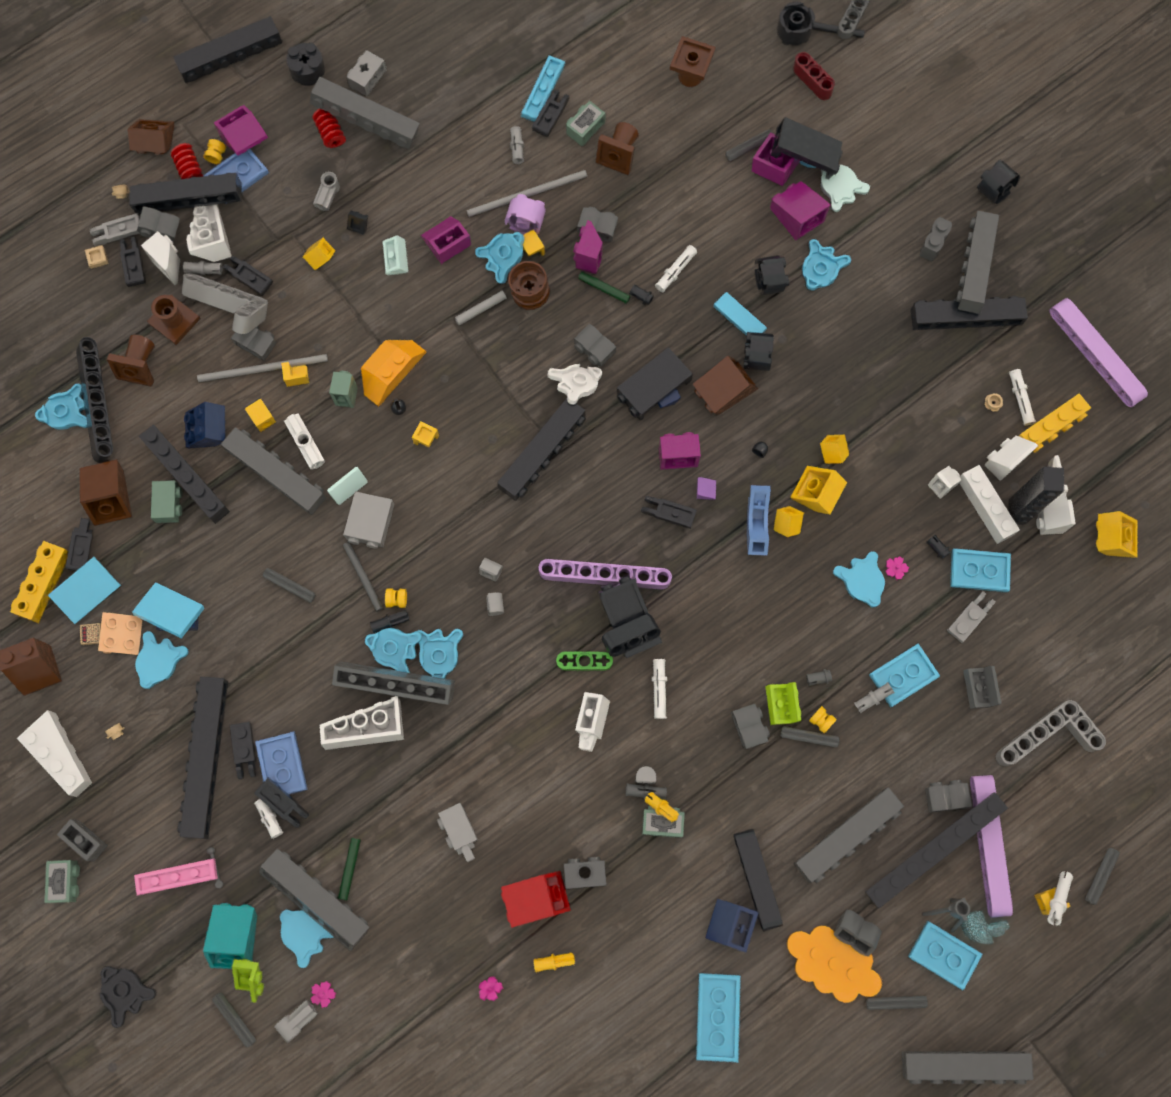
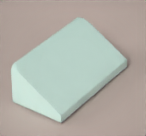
[383,235,408,275]
[327,467,368,505]

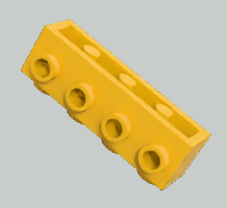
[1019,393,1091,453]
[10,541,68,623]

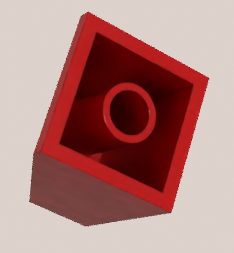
[501,871,571,928]

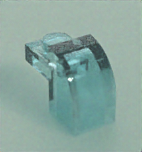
[958,911,1010,944]

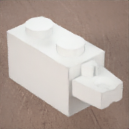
[575,692,610,752]

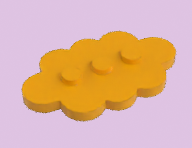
[786,926,882,1003]

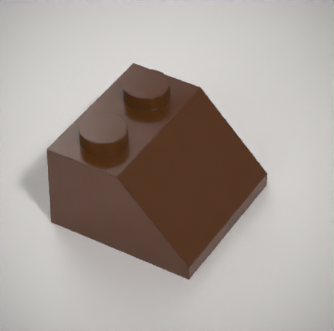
[127,119,174,155]

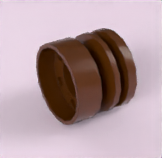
[508,261,550,310]

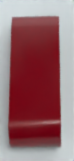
[793,52,835,100]

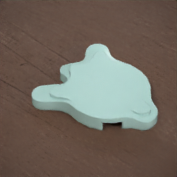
[820,165,870,212]

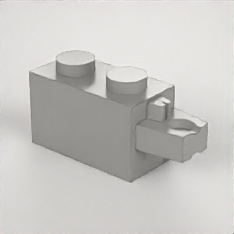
[437,803,478,862]

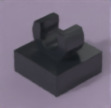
[347,210,368,235]

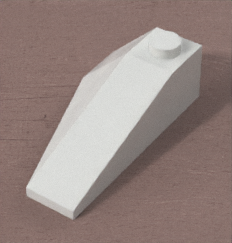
[187,204,231,262]
[1036,455,1075,535]

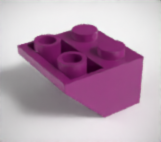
[214,105,268,156]
[421,216,471,264]
[573,220,603,274]

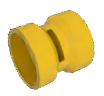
[203,139,226,165]
[385,588,407,608]
[809,706,837,733]

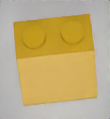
[790,466,847,514]
[1096,511,1137,558]

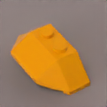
[361,340,426,407]

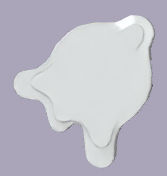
[548,364,602,405]

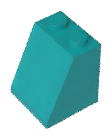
[203,903,257,969]

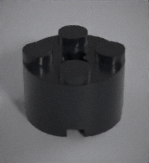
[777,2,815,45]
[286,43,325,86]
[977,159,1021,204]
[754,255,789,296]
[743,332,774,371]

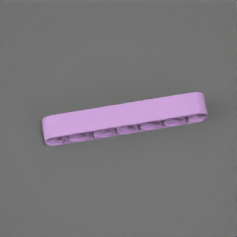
[1049,298,1148,407]
[539,559,672,589]
[970,775,1013,918]

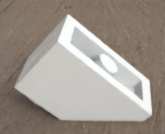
[928,466,961,499]

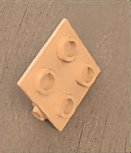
[98,612,143,655]

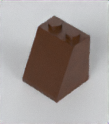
[693,356,759,415]
[80,459,132,526]
[0,638,62,696]

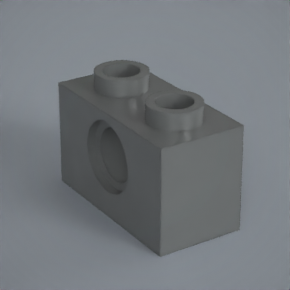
[57,819,108,861]
[564,857,606,889]

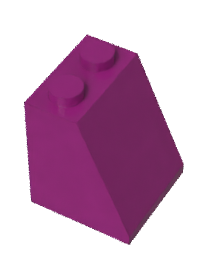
[770,181,830,241]

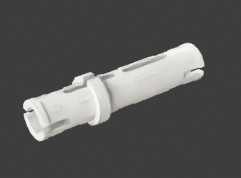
[655,245,697,293]
[1009,369,1036,426]
[652,659,667,719]
[1047,871,1073,926]

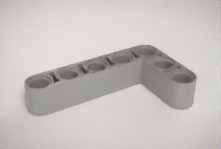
[182,273,268,334]
[996,700,1106,766]

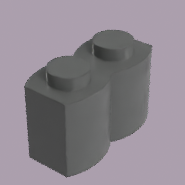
[137,207,180,242]
[577,207,618,242]
[920,217,952,262]
[574,324,616,367]
[231,326,277,361]
[731,704,770,750]
[925,780,972,813]
[833,909,882,957]

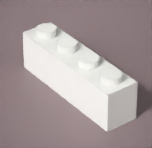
[960,465,1020,544]

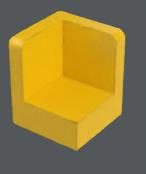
[523,229,545,256]
[303,238,335,270]
[281,362,309,387]
[245,399,276,432]
[412,421,439,447]
[820,435,849,464]
[774,506,804,537]
[1034,887,1071,915]

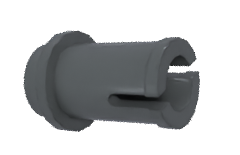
[806,669,832,686]

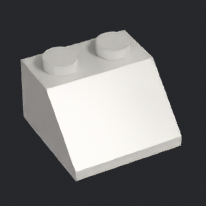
[141,232,180,285]
[985,436,1038,481]

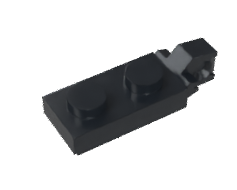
[66,518,93,571]

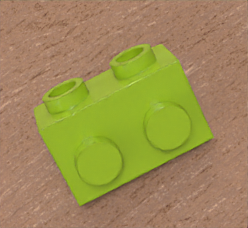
[765,682,801,725]
[232,959,264,1003]

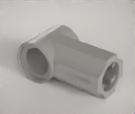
[313,172,340,211]
[274,1000,318,1043]

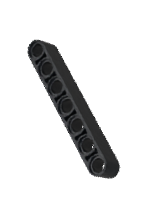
[76,337,113,463]

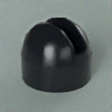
[391,399,406,415]
[752,441,768,458]

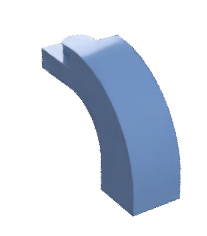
[747,485,771,555]

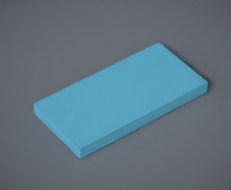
[696,973,740,1062]

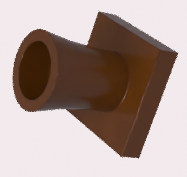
[670,36,716,87]
[596,122,639,175]
[147,295,200,345]
[107,335,155,387]

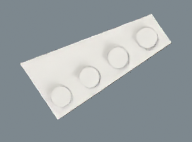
[320,696,404,750]
[17,710,92,797]

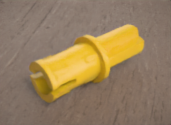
[645,792,679,822]
[534,953,575,972]

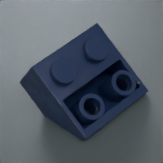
[184,402,225,448]
[705,899,759,952]

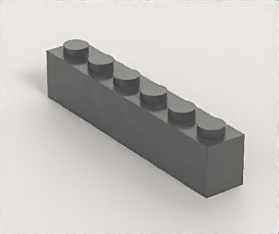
[310,77,420,149]
[956,211,999,314]
[221,427,326,516]
[332,661,455,705]
[793,787,904,883]
[259,849,369,951]
[902,1051,1033,1084]

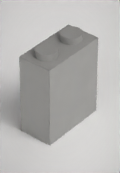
[343,492,395,549]

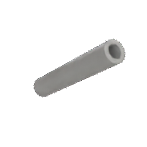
[455,291,507,325]

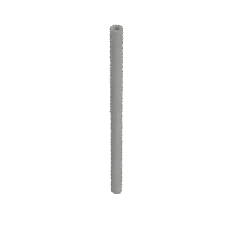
[467,170,587,217]
[197,354,328,382]

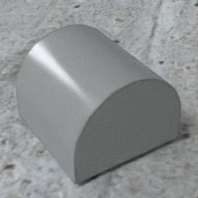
[479,558,503,582]
[486,593,504,616]
[635,766,656,784]

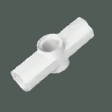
[284,414,325,470]

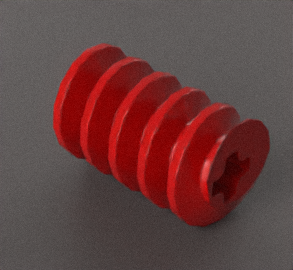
[313,109,346,148]
[171,143,204,180]

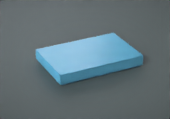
[950,548,1011,592]
[48,557,121,624]
[132,582,204,639]
[869,644,940,707]
[908,921,982,990]

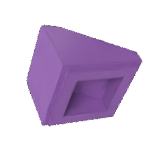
[696,477,716,500]

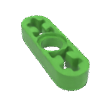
[556,652,613,671]

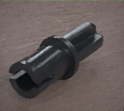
[370,610,409,634]

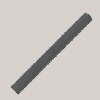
[343,542,383,612]

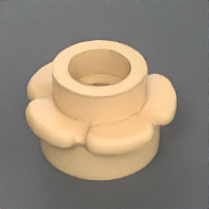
[112,185,130,199]
[985,394,1003,412]
[105,723,124,740]

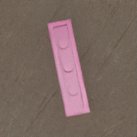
[134,859,218,895]

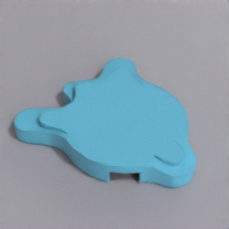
[475,232,524,284]
[802,239,851,290]
[35,384,88,430]
[833,552,885,607]
[365,628,422,673]
[418,629,463,679]
[135,631,189,689]
[280,910,333,968]

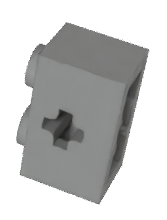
[347,50,386,96]

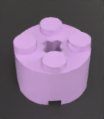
[505,194,546,235]

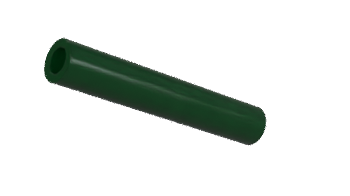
[578,271,631,304]
[338,838,361,900]

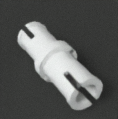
[254,799,283,839]

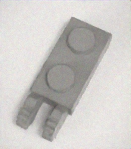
[90,214,140,246]
[947,591,996,643]

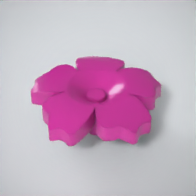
[885,556,909,580]
[478,977,503,1001]
[311,981,336,1008]

